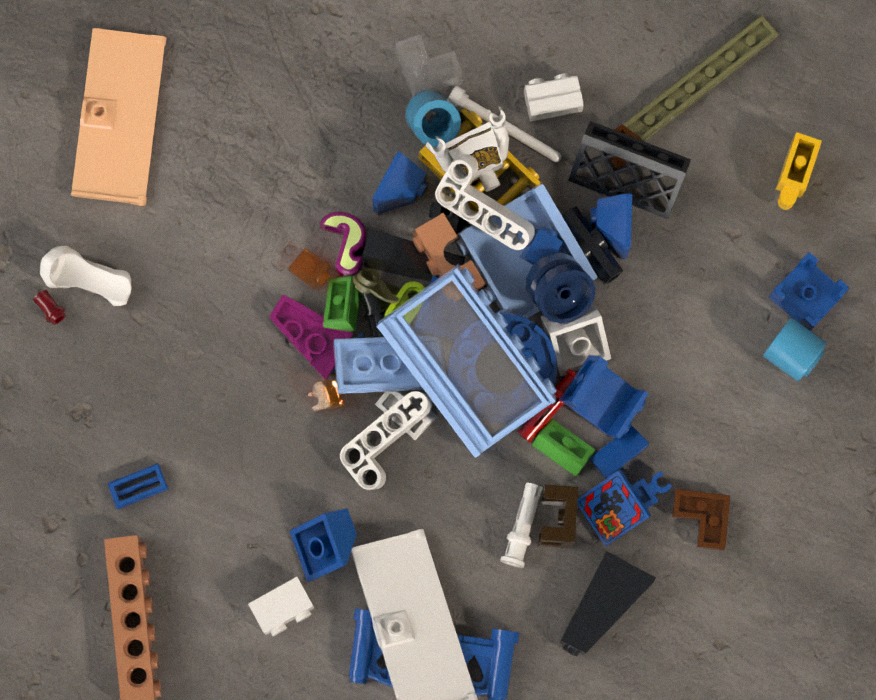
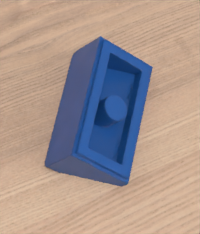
[589,425,650,479]

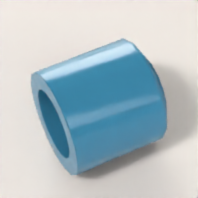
[405,90,461,147]
[763,317,827,381]

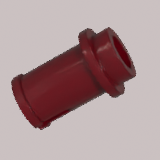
[33,290,66,325]

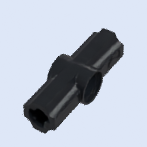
[562,206,624,285]

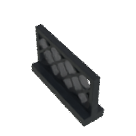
[568,121,691,219]

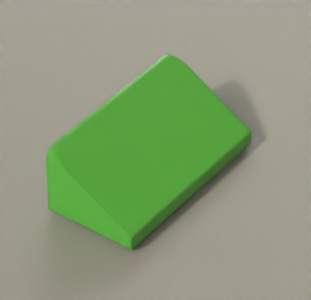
[323,276,360,332]
[533,418,595,476]

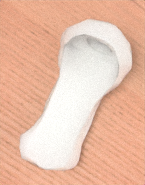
[40,246,132,306]

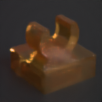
[308,380,344,411]

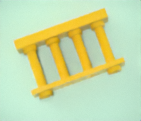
[418,108,541,212]

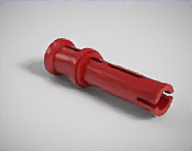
[517,368,577,443]

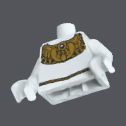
[426,107,509,192]

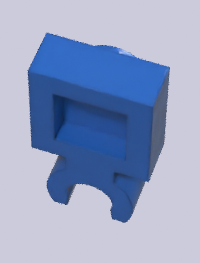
[632,472,671,509]

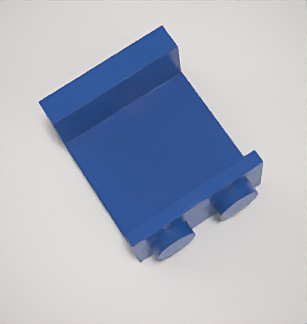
[560,355,649,439]

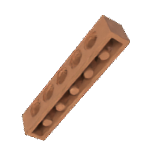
[104,535,162,700]

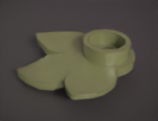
[353,268,399,303]

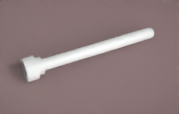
[448,85,561,162]

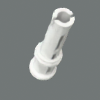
[500,483,543,568]

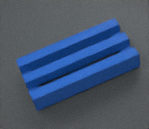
[107,463,169,510]

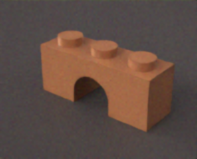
[412,213,485,303]

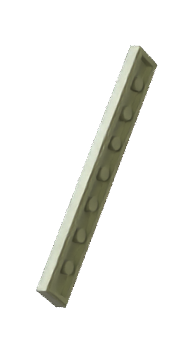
[623,15,779,142]

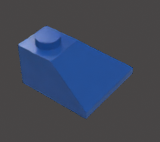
[372,152,429,214]
[590,194,632,259]
[290,508,357,583]

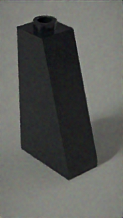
[363,229,465,282]
[560,552,656,657]

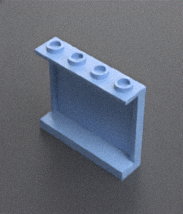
[456,184,598,318]

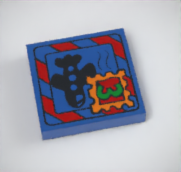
[577,470,652,547]

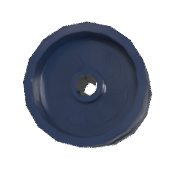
[525,253,595,324]

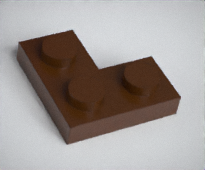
[672,489,730,551]

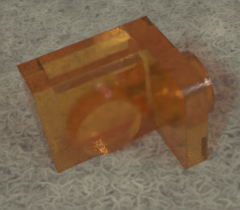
[288,248,331,290]

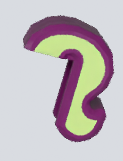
[319,211,367,277]

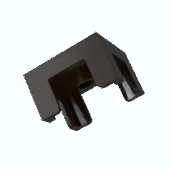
[538,484,578,548]

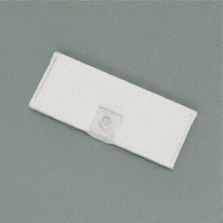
[351,529,478,700]

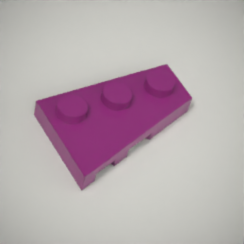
[269,294,354,382]

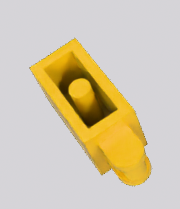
[775,132,822,210]

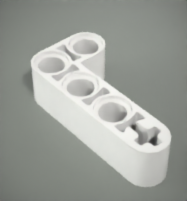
[435,154,535,250]
[340,391,432,490]

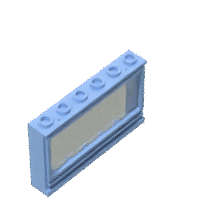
[377,264,557,458]

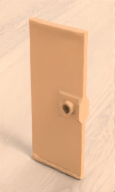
[71,28,167,206]

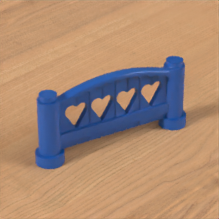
[348,609,520,700]

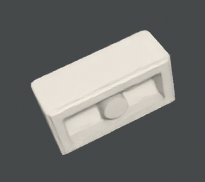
[375,391,437,440]

